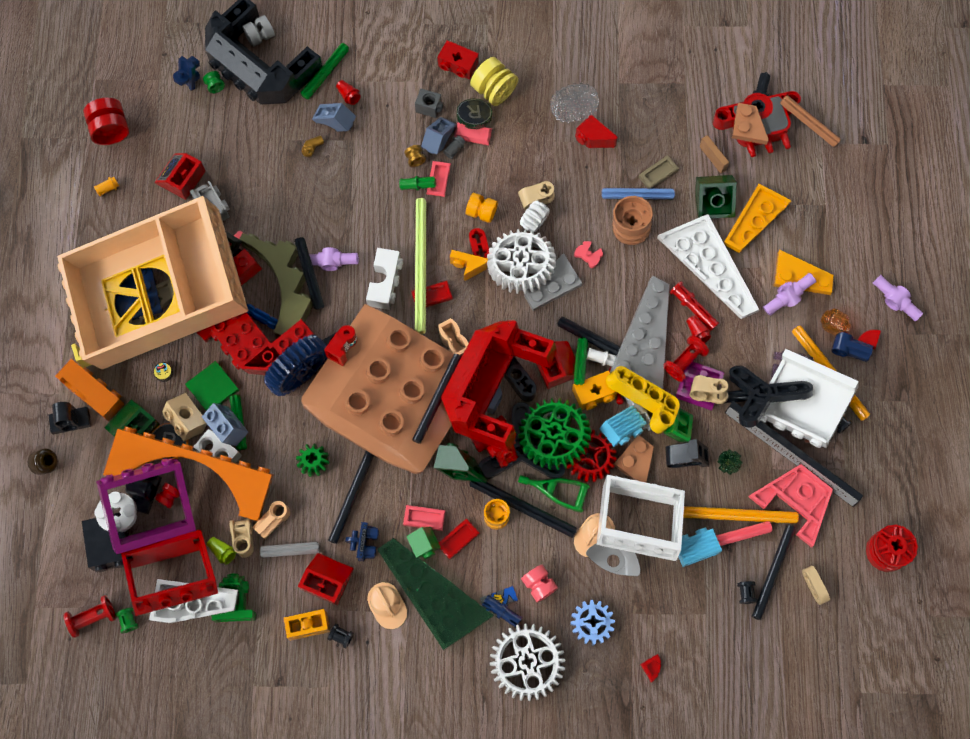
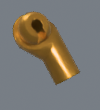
[302,135,324,157]

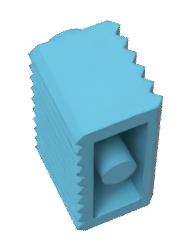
[599,405,647,447]
[678,527,722,567]

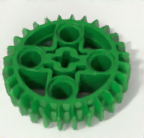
[518,398,591,470]

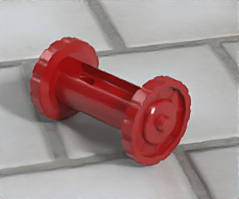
[663,335,709,382]
[63,595,116,638]

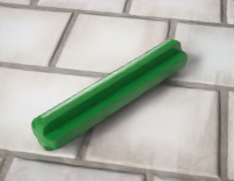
[574,338,588,385]
[230,395,247,451]

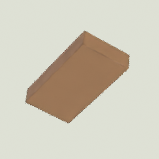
[699,135,729,174]

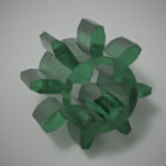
[717,449,743,475]

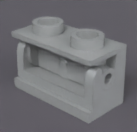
[190,181,230,221]

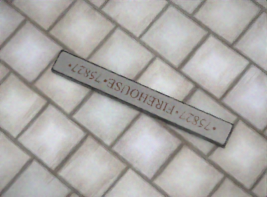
[725,401,863,507]

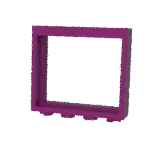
[96,458,196,555]

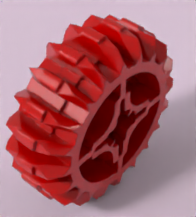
[564,430,617,482]

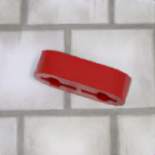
[469,228,489,258]

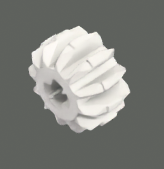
[520,201,550,232]

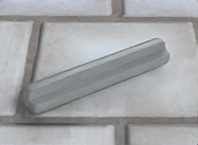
[260,542,320,558]

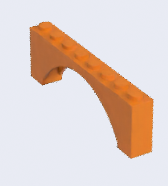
[103,426,274,521]

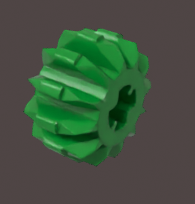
[296,443,330,477]

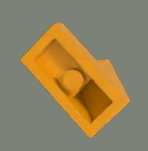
[450,250,488,281]

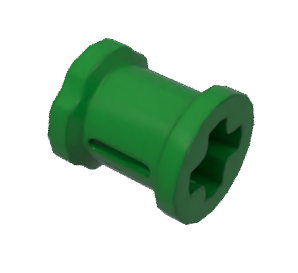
[115,608,139,634]

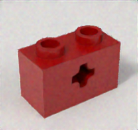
[437,40,479,80]

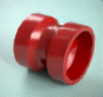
[154,482,180,509]

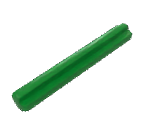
[301,43,349,100]

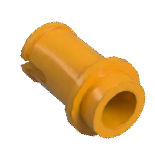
[94,177,119,197]

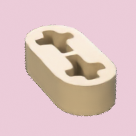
[802,566,830,605]

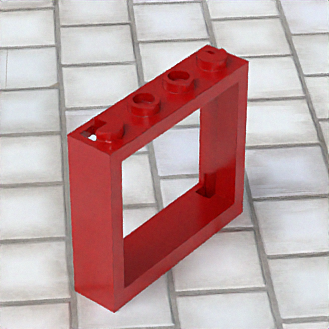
[121,530,218,616]

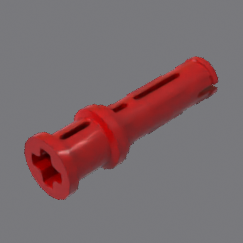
[669,281,719,331]

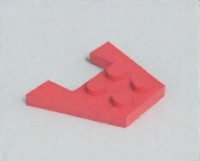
[748,464,833,548]

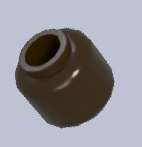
[27,448,58,475]

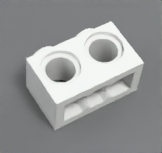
[194,429,242,463]

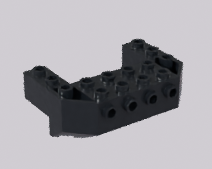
[205,0,322,105]

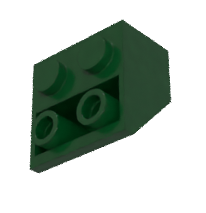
[104,399,160,437]

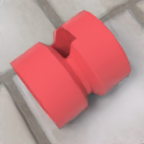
[521,564,558,603]

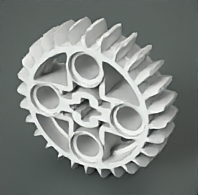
[487,229,556,294]
[490,624,565,701]

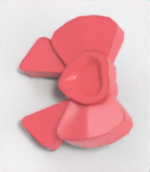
[574,241,603,268]

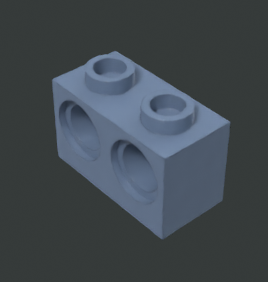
[202,403,248,446]

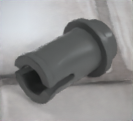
[443,136,466,159]

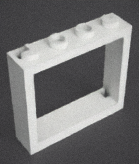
[596,475,685,561]

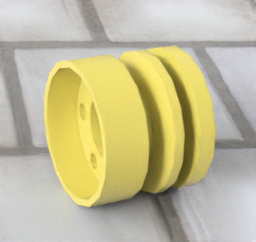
[470,57,518,106]

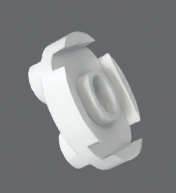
[94,492,137,532]

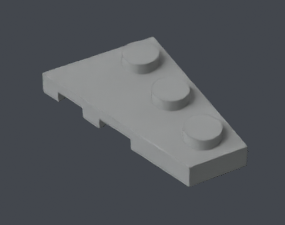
[524,253,582,311]

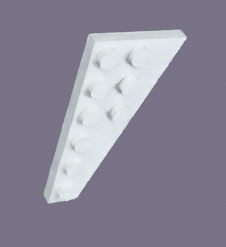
[657,214,759,319]

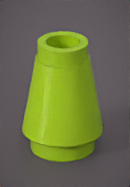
[206,537,236,565]

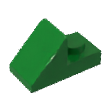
[664,408,693,442]

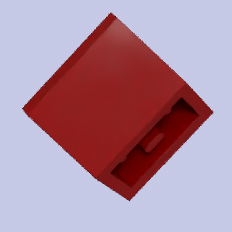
[537,341,576,389]
[298,553,354,606]

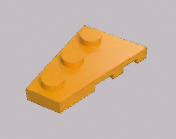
[774,249,834,295]

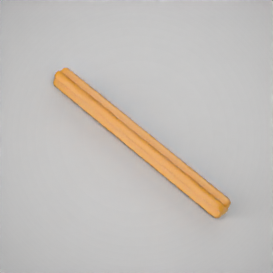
[792,325,870,421]
[683,506,799,524]

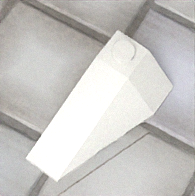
[149,579,238,623]

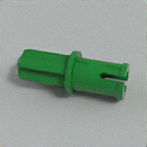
[399,176,436,191]

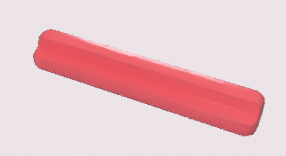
[716,521,773,546]

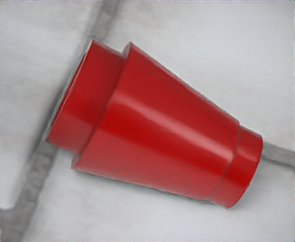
[336,80,361,105]
[686,316,711,343]

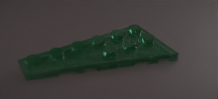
[377,538,494,651]

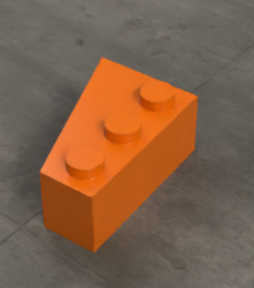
[55,359,124,422]

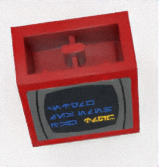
[155,153,206,200]

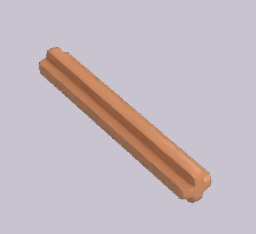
[780,96,840,147]

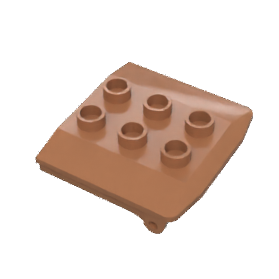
[301,304,454,474]

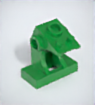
[211,573,256,623]

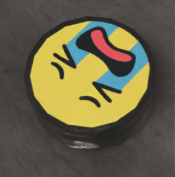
[153,362,174,382]

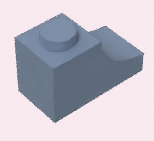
[312,103,356,131]
[421,117,456,154]

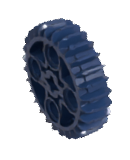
[264,335,327,396]

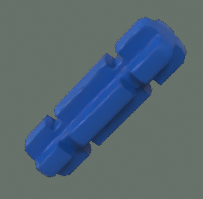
[247,304,278,329]

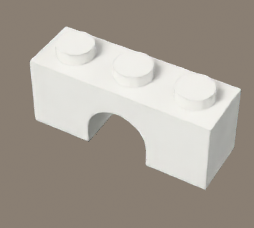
[366,248,403,310]

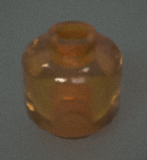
[820,308,851,336]

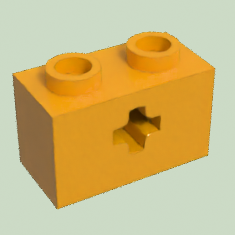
[572,371,617,410]
[284,609,330,641]

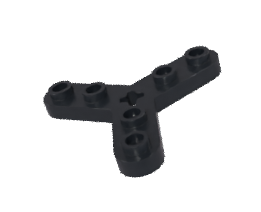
[729,366,813,428]
[479,402,566,479]

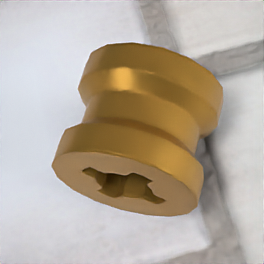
[404,145,426,167]

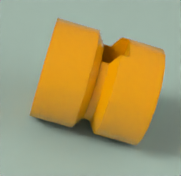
[465,192,498,223]
[484,499,510,530]

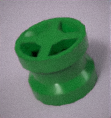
[203,71,225,94]

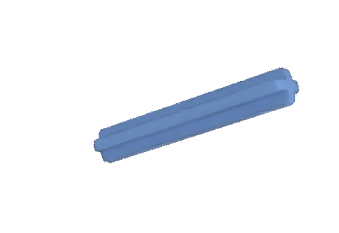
[602,188,675,199]

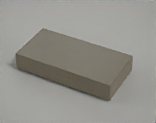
[639,155,679,189]

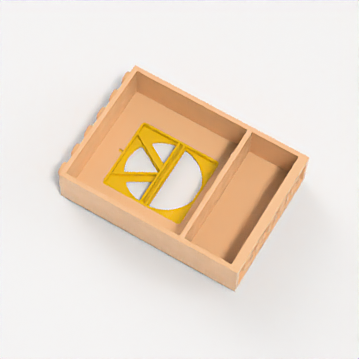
[57,196,248,370]

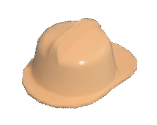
[574,513,615,557]
[367,582,407,629]

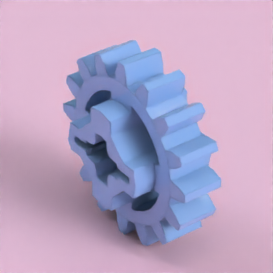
[570,600,615,645]

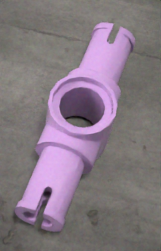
[309,247,359,271]
[763,273,816,316]
[873,275,923,321]

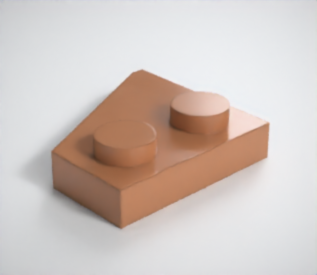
[732,103,768,145]
[614,435,654,483]

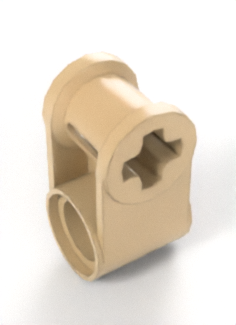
[518,181,555,210]
[690,375,728,404]
[230,518,254,558]

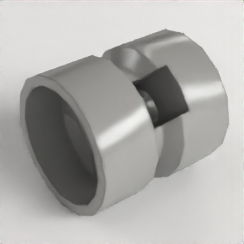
[242,15,275,47]

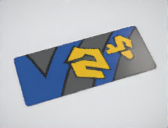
[480,586,518,612]

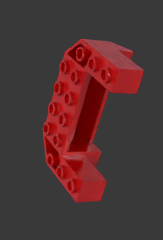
[209,249,315,375]
[441,320,557,452]

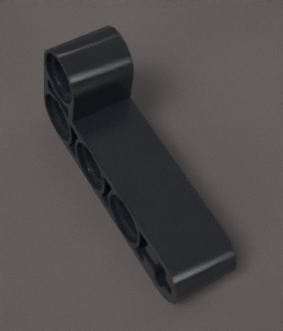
[504,357,537,402]

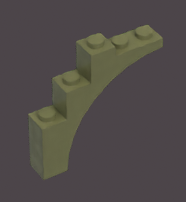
[239,233,313,338]

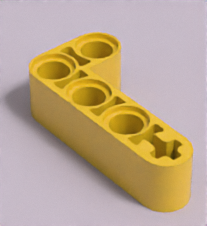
[606,366,680,434]

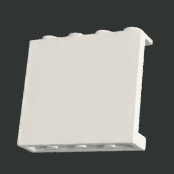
[761,349,859,448]

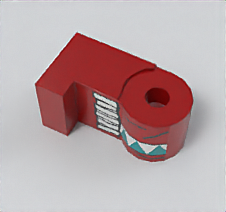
[324,325,357,366]

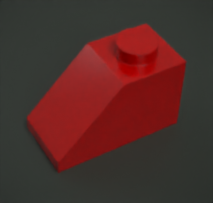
[575,115,618,148]

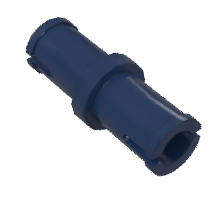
[482,595,523,628]

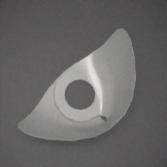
[586,543,640,576]

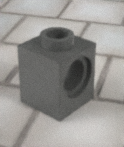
[415,88,444,118]

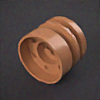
[613,196,653,245]

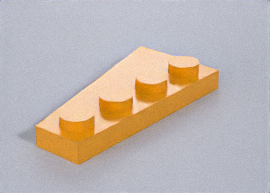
[724,184,791,253]

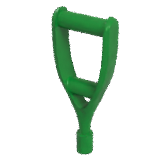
[518,475,590,513]

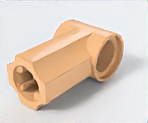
[253,501,290,539]

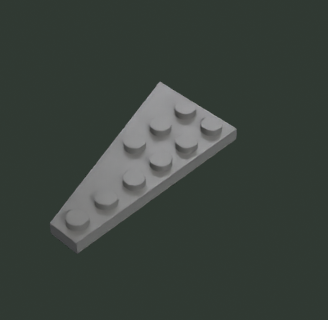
[610,276,669,389]

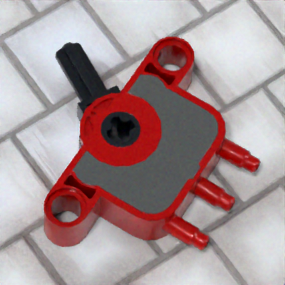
[713,72,801,157]

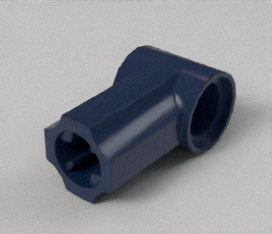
[831,332,873,362]

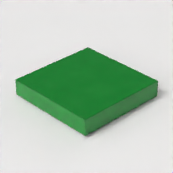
[185,361,240,411]

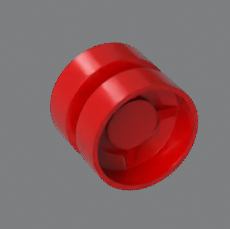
[83,98,129,145]

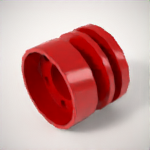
[866,524,918,572]

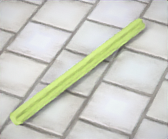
[415,198,426,334]

